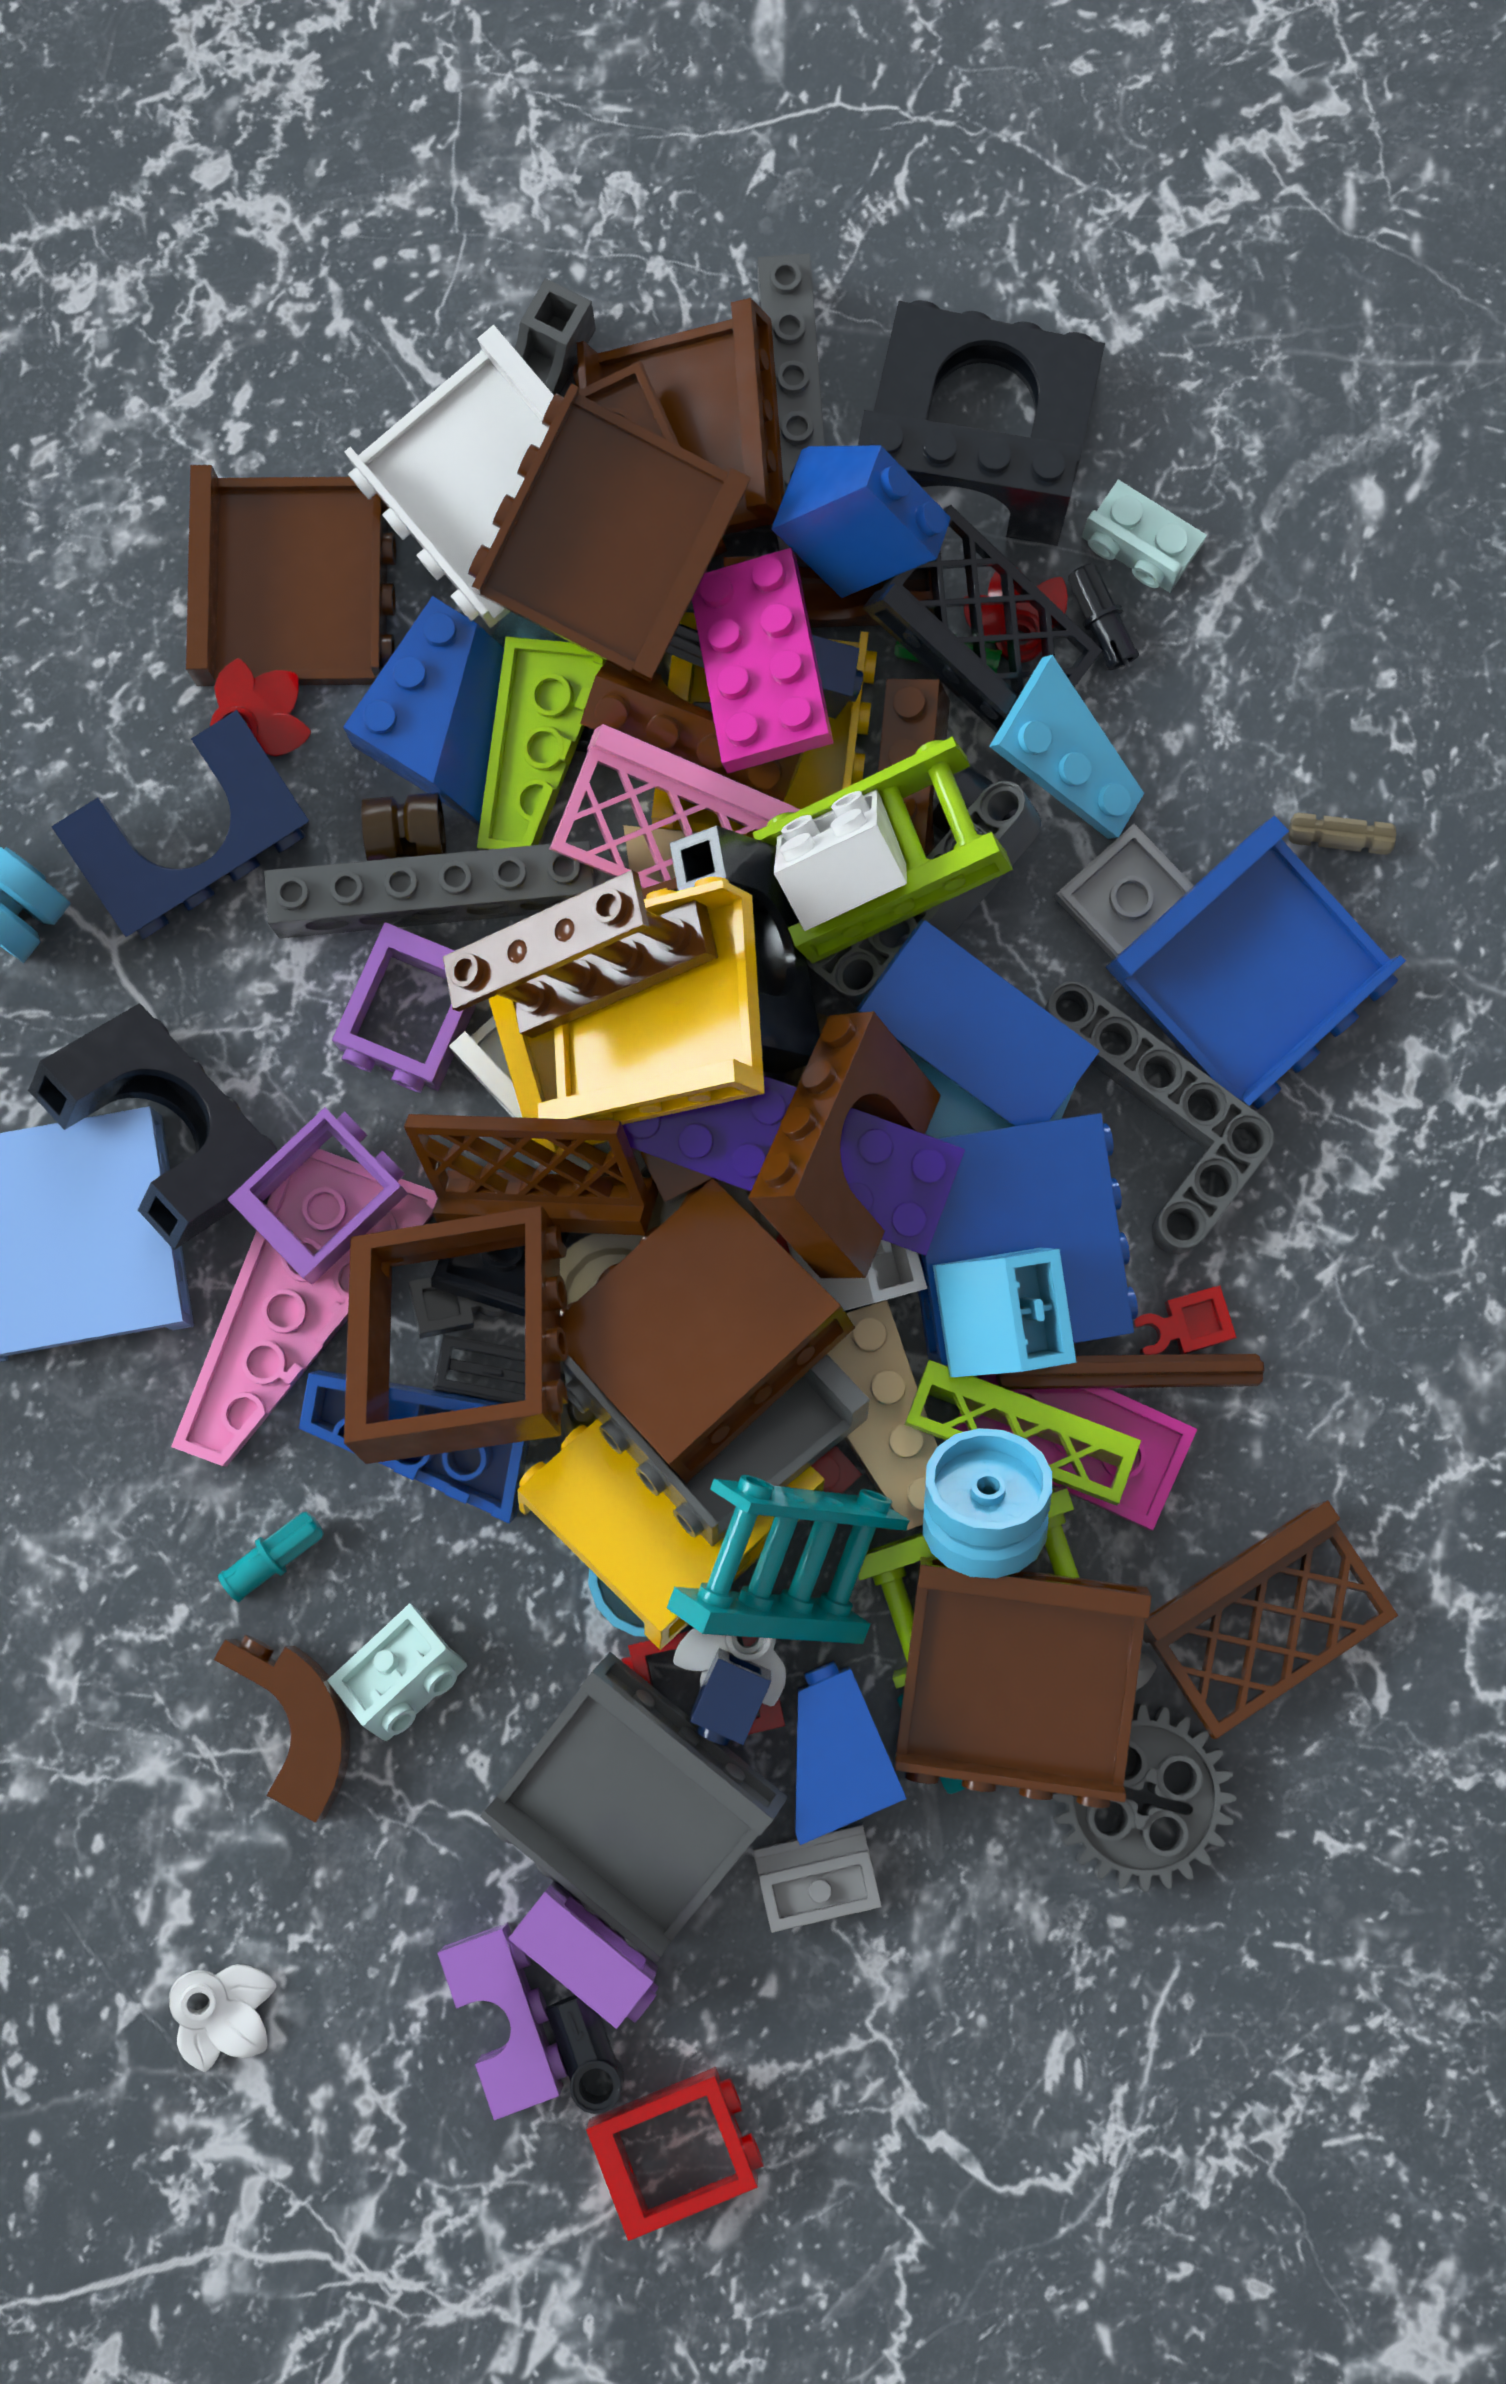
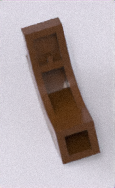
[214,1635,350,1823]

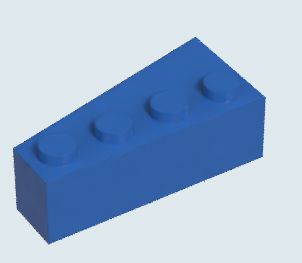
[299,1370,530,1524]

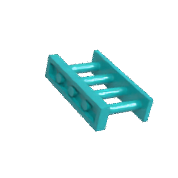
[667,1475,910,1644]

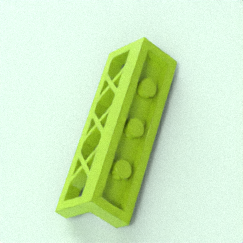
[904,1360,1141,1506]

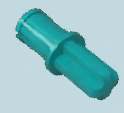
[218,1511,324,1603]

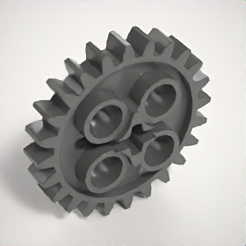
[1053,1704,1236,1892]

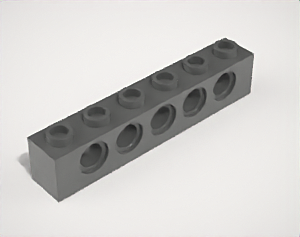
[758,253,825,568]
[264,840,596,939]

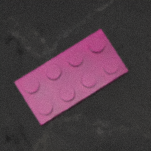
[692,548,834,773]
[954,1374,1197,1531]

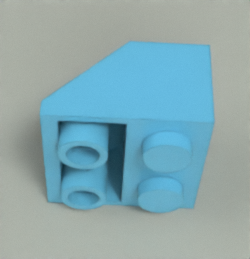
[933,1247,1077,1377]

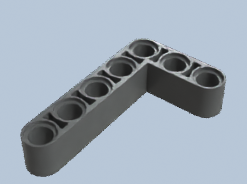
[806,781,1041,1009]
[1044,981,1274,1255]

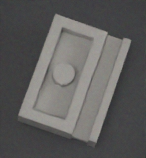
[753,1823,882,1933]

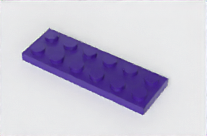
[622,1075,965,1256]

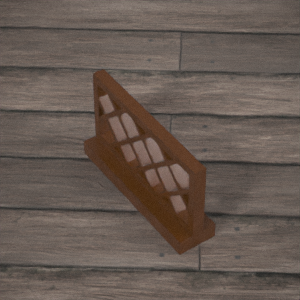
[404,1114,659,1236]
[1143,1500,1398,1739]

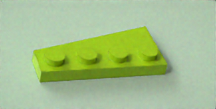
[477,636,606,850]

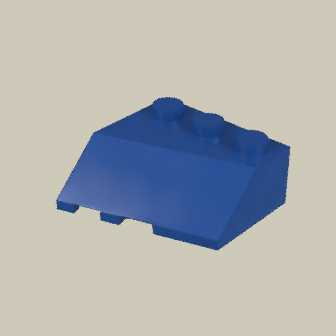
[343,596,504,826]

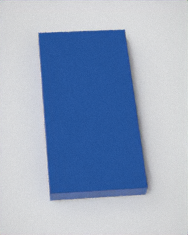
[856,919,1100,1126]

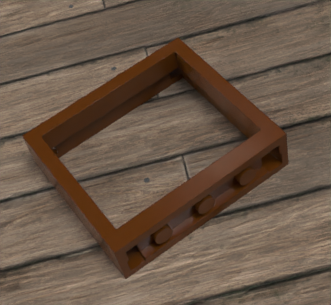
[344,1206,568,1464]

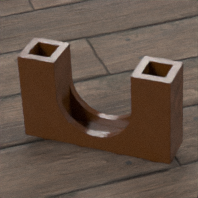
[748,1011,941,1279]

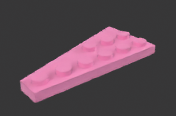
[171,1149,438,1467]

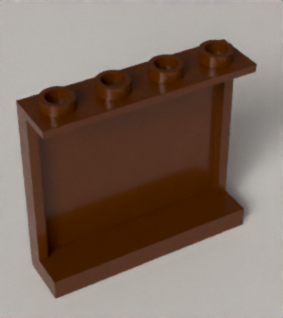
[573,298,784,535]
[468,383,751,683]
[186,465,397,686]
[560,1178,855,1484]
[895,1557,1152,1808]

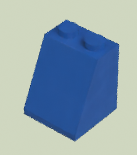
[771,445,951,598]
[795,1661,907,1845]

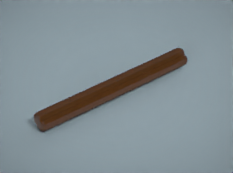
[996,1354,1264,1390]

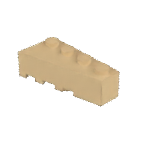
[827,1300,938,1531]

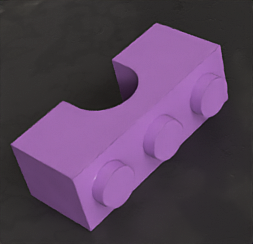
[438,1922,568,2120]

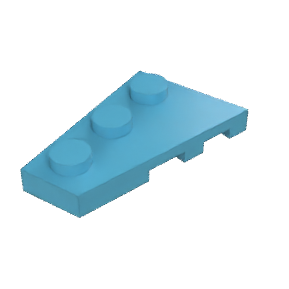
[989,655,1144,839]

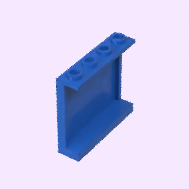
[1105,815,1406,1110]
[918,1113,1138,1365]

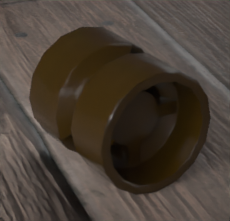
[361,792,447,861]

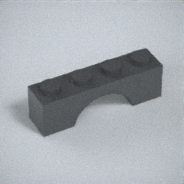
[515,278,596,395]

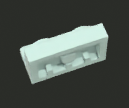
[1082,479,1207,593]
[327,1603,467,1741]

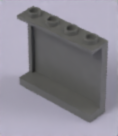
[563,1354,870,1546]
[480,1652,788,1963]

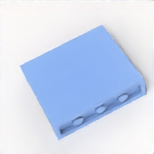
[0,1106,194,1362]

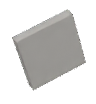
[1054,824,1194,960]

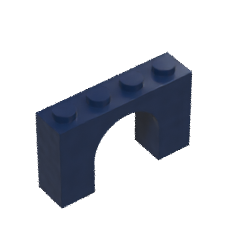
[51,710,309,940]

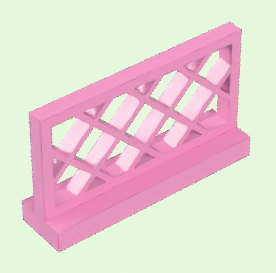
[550,724,801,889]

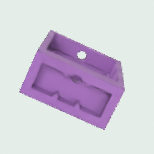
[332,922,477,1093]
[227,1107,408,1284]
[508,1880,659,2029]

